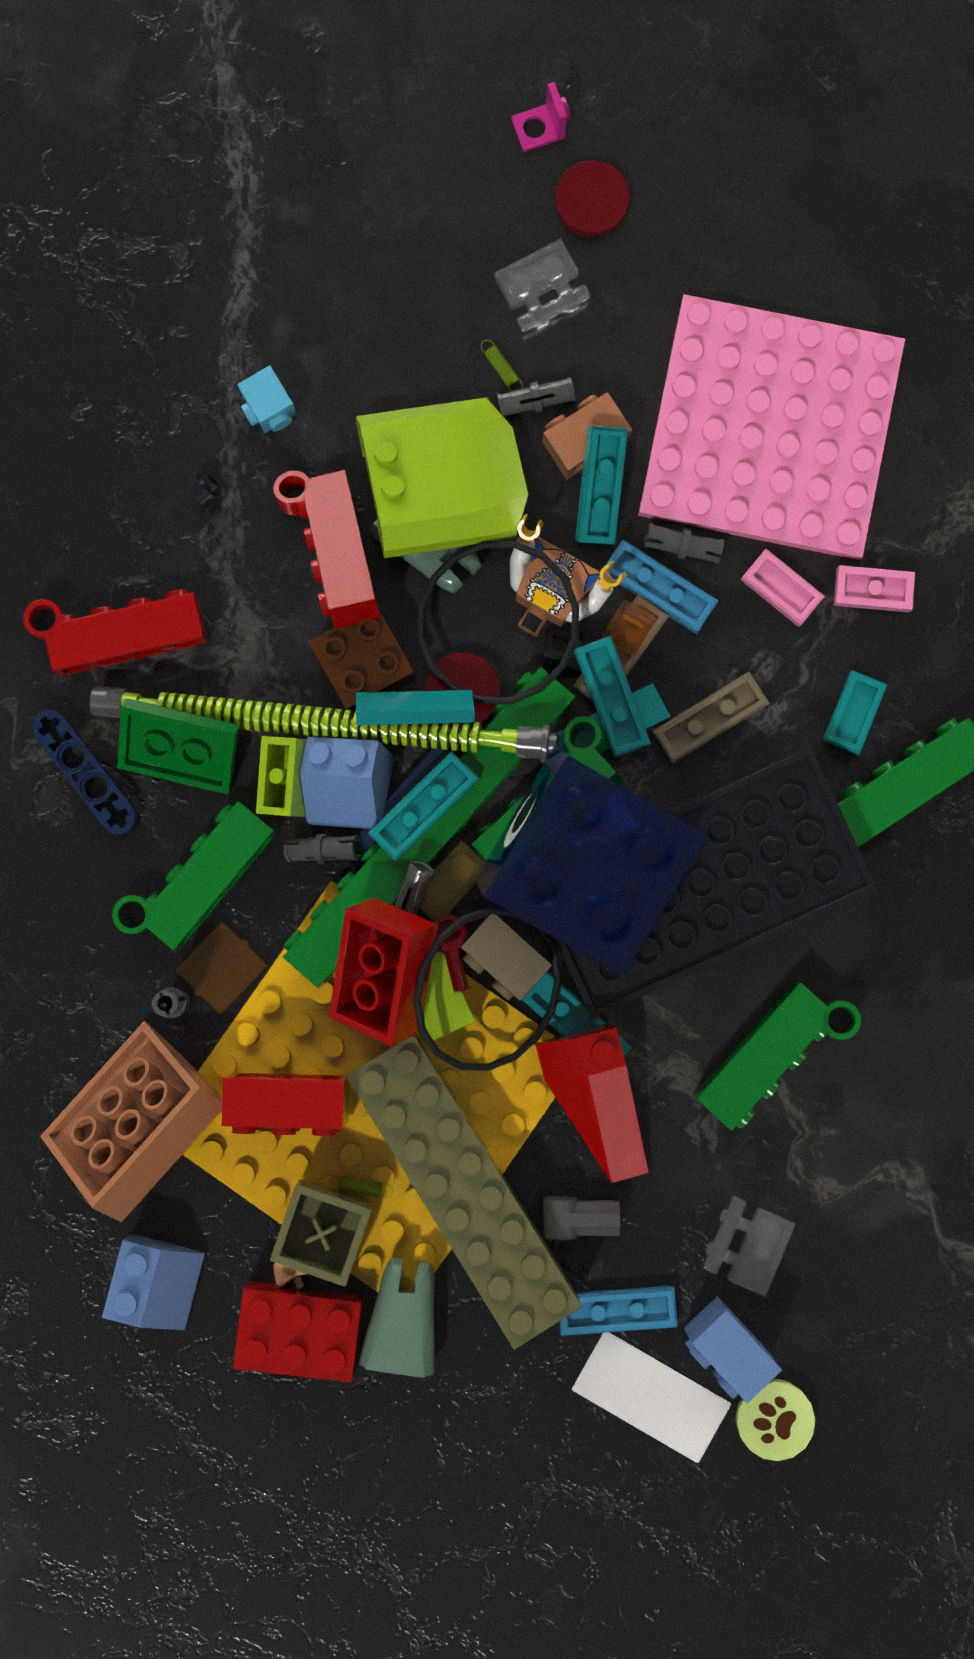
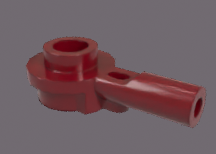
[432,914,469,993]

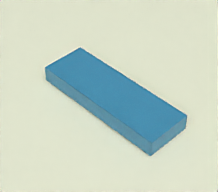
[606,539,718,634]
[559,1286,677,1336]

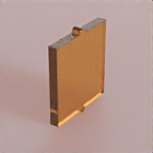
[176,922,268,1014]

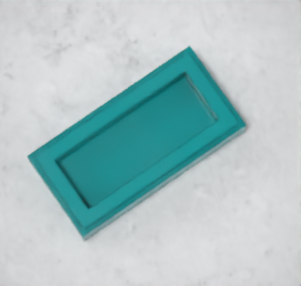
[822,670,887,756]

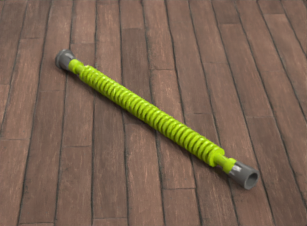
[90,685,558,764]

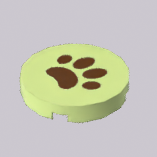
[735,1379,815,1461]

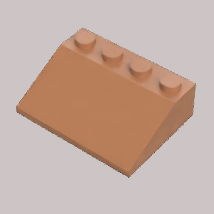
[40,1021,222,1222]

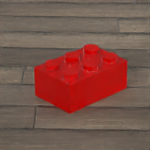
[329,898,438,1046]
[221,1073,350,1136]
[233,1281,364,1383]

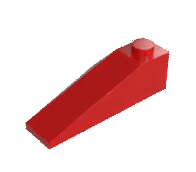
[535,1023,649,1183]

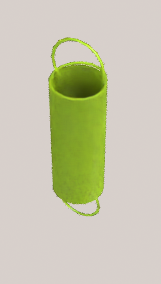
[481,340,523,391]
[328,1176,393,1198]

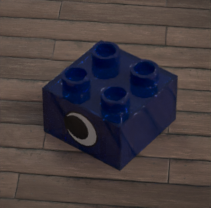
[475,745,707,976]

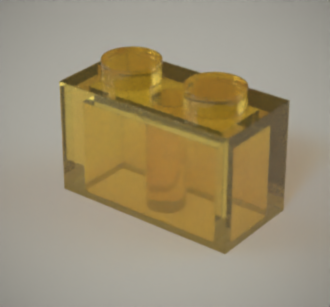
[419,840,490,920]

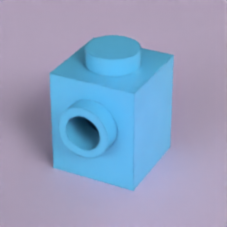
[237,365,297,433]

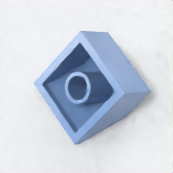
[300,736,395,829]
[102,1233,206,1330]

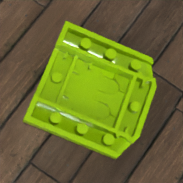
[356,397,528,558]

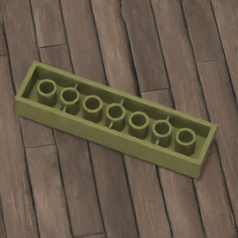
[346,1035,582,1350]

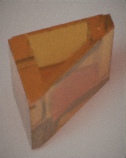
[602,600,657,657]

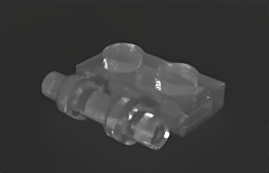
[494,239,590,332]
[703,1196,795,1296]

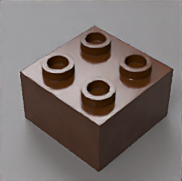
[309,609,416,713]

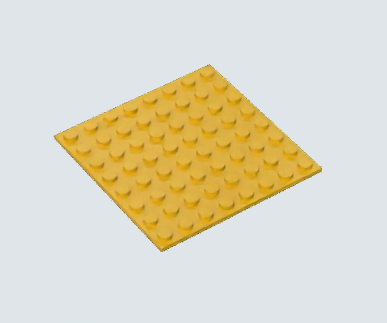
[182,881,556,1292]

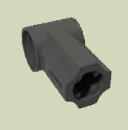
[543,1196,620,1240]

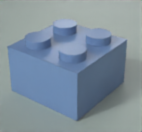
[684,1296,782,1404]

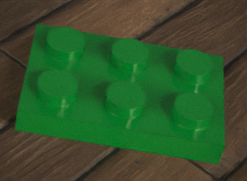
[117,698,239,794]

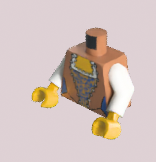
[509,514,627,637]

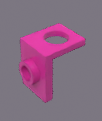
[511,82,571,152]

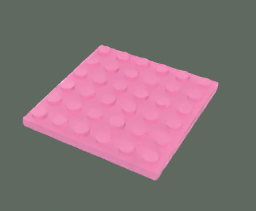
[638,294,905,561]

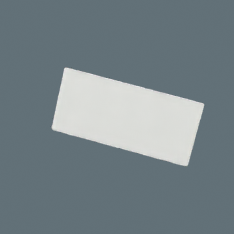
[572,1332,731,1463]

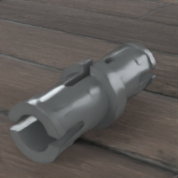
[497,377,576,417]
[644,523,724,564]
[284,834,364,864]
[152,987,190,1019]

